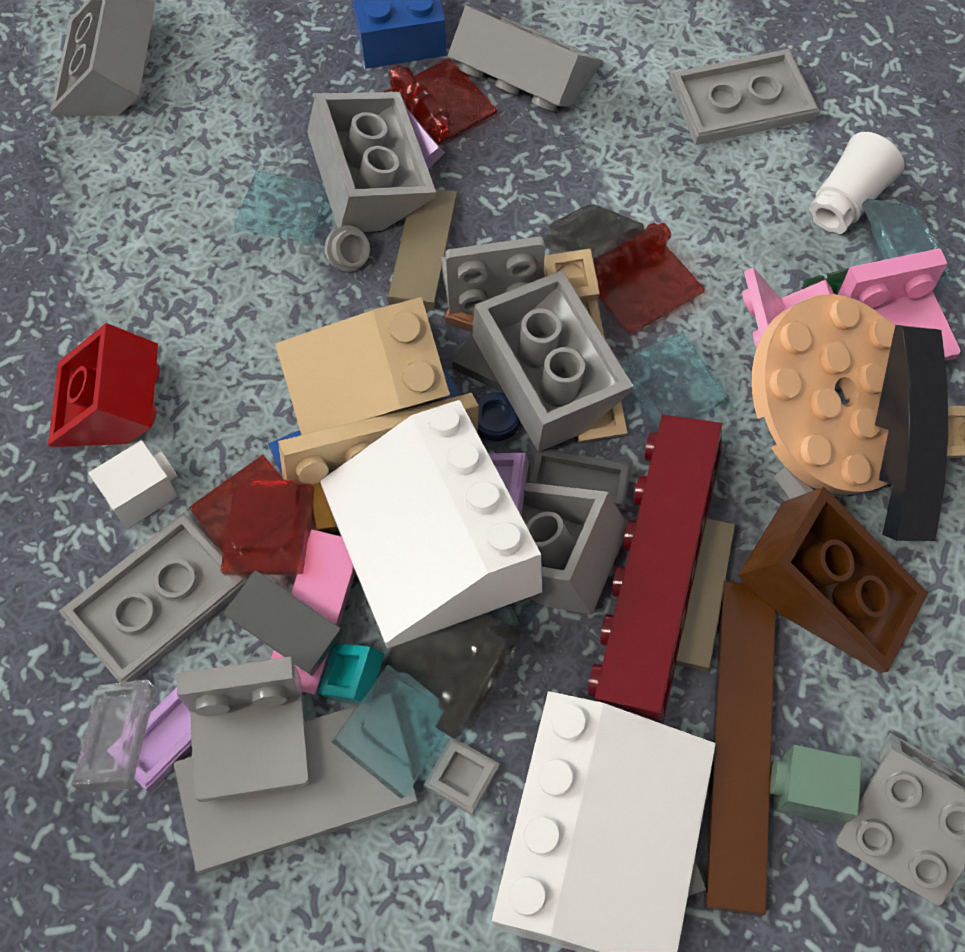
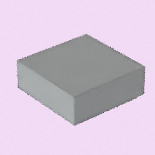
[424,737,500,816]

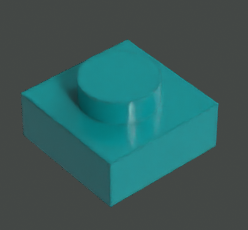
[317,643,385,706]

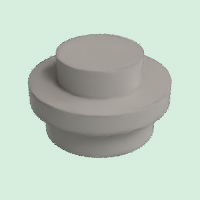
[325,225,370,272]

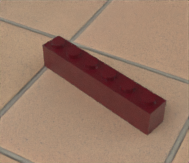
[588,414,722,725]

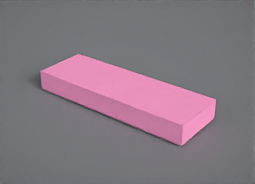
[271,529,356,697]

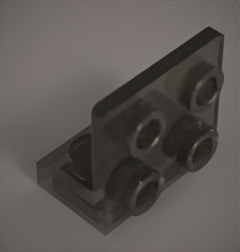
[382,612,523,739]

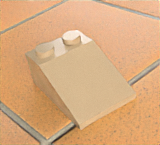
[275,297,450,435]

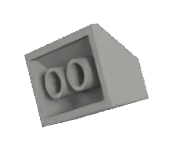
[50,0,156,116]
[447,5,603,111]
[307,92,436,232]
[472,270,634,452]

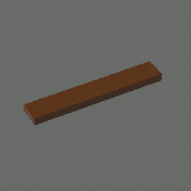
[704,581,776,917]

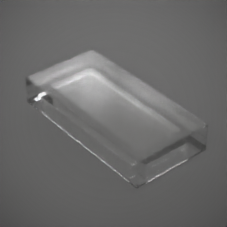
[71,679,156,793]

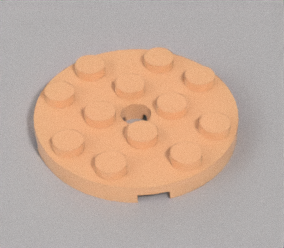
[752,294,895,495]

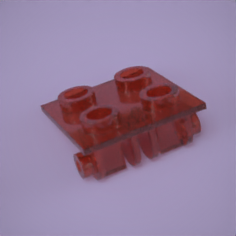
[384,58,497,145]
[592,222,705,335]

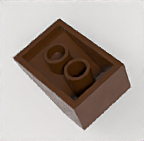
[737,487,928,673]

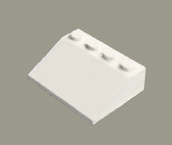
[320,400,542,649]
[491,691,716,952]

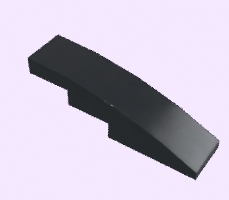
[875,325,948,541]

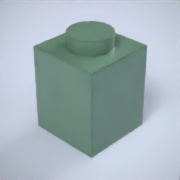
[770,745,862,826]

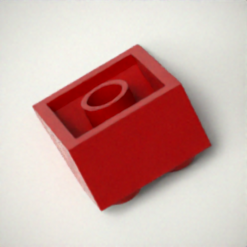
[48,323,160,447]

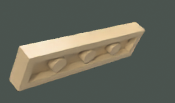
[278,393,479,490]

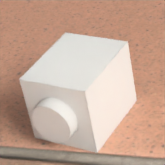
[88,440,178,529]

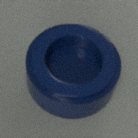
[476,392,520,441]

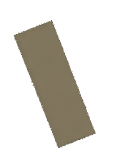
[388,189,457,311]
[677,518,735,672]

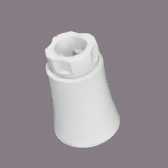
[809,132,905,234]

